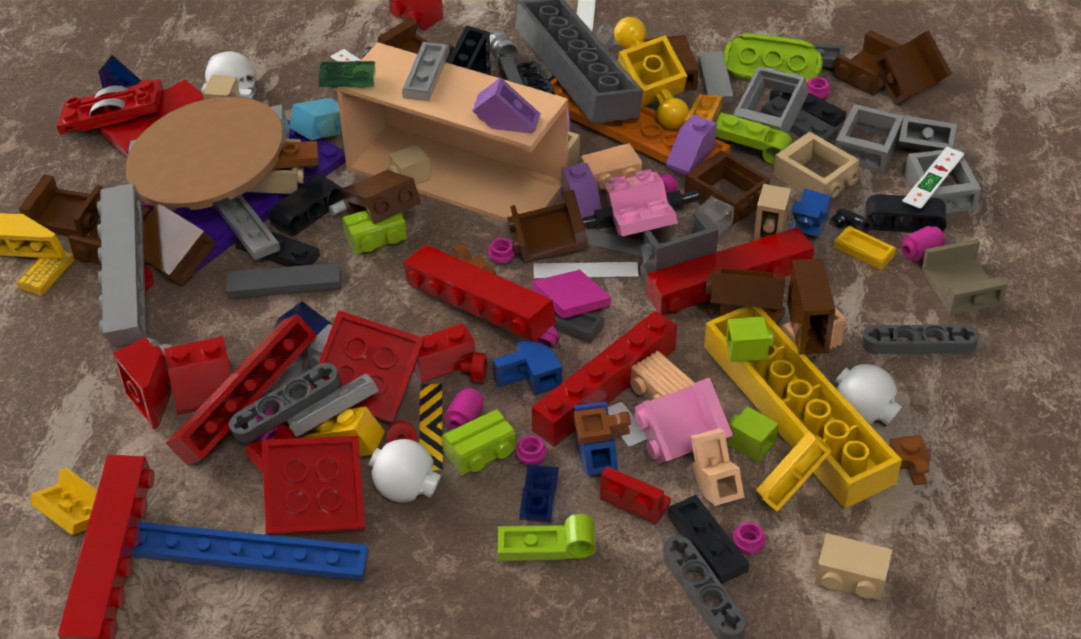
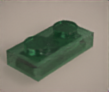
[318,61,376,88]

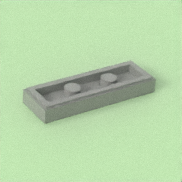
[402,42,449,101]
[698,51,733,104]
[287,374,379,437]

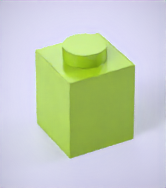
[726,317,774,362]
[728,406,779,462]

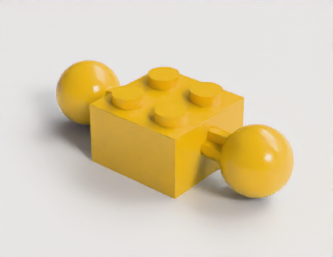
[614,17,689,130]

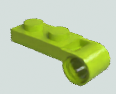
[716,112,792,165]
[498,514,596,561]

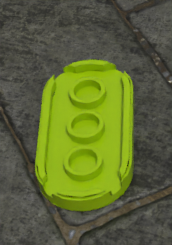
[724,33,823,83]

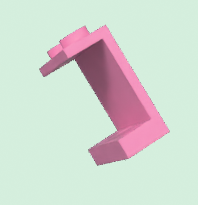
[634,377,733,465]

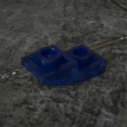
[519,464,559,523]

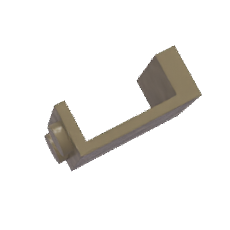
[921,239,1008,315]

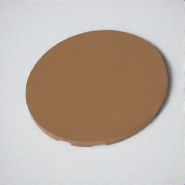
[125,97,285,211]

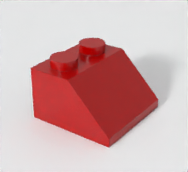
[164,336,231,415]
[113,337,171,430]

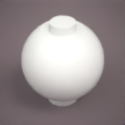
[205,51,256,96]
[835,364,902,426]
[369,439,441,503]

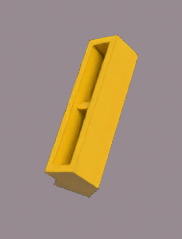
[756,431,831,512]

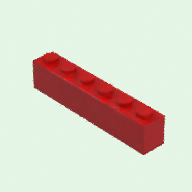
[646,227,815,315]
[403,245,556,342]
[532,311,677,447]
[166,314,317,465]
[58,454,155,639]

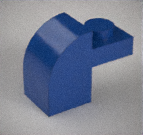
[791,189,833,238]
[493,341,562,395]
[574,401,618,476]

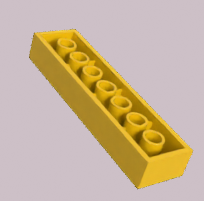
[704,306,902,509]

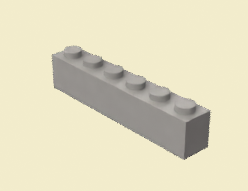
[97,183,147,347]

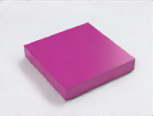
[532,270,612,318]

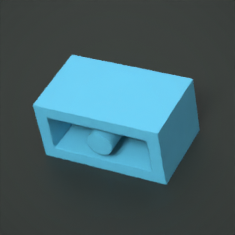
[289,98,342,140]

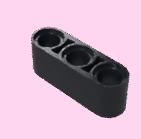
[269,175,343,236]
[866,194,947,233]

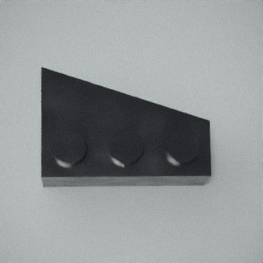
[447,25,491,76]

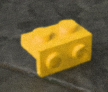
[30,467,97,535]

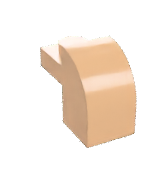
[691,428,745,506]

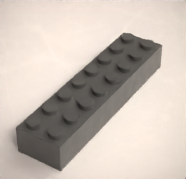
[515,0,643,124]

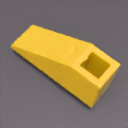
[289,407,385,457]

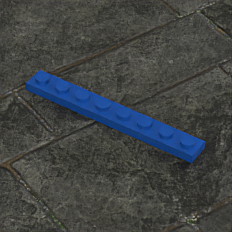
[131,522,370,581]

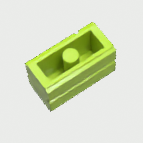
[342,210,407,255]
[442,409,516,476]

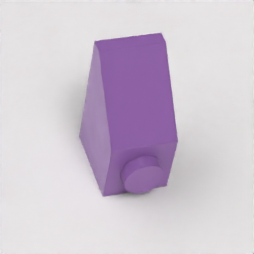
[472,78,541,133]
[666,114,717,175]
[561,162,602,218]

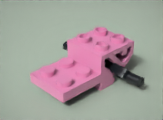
[582,169,700,236]

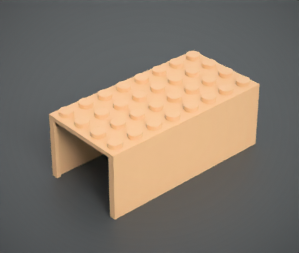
[336,43,568,222]

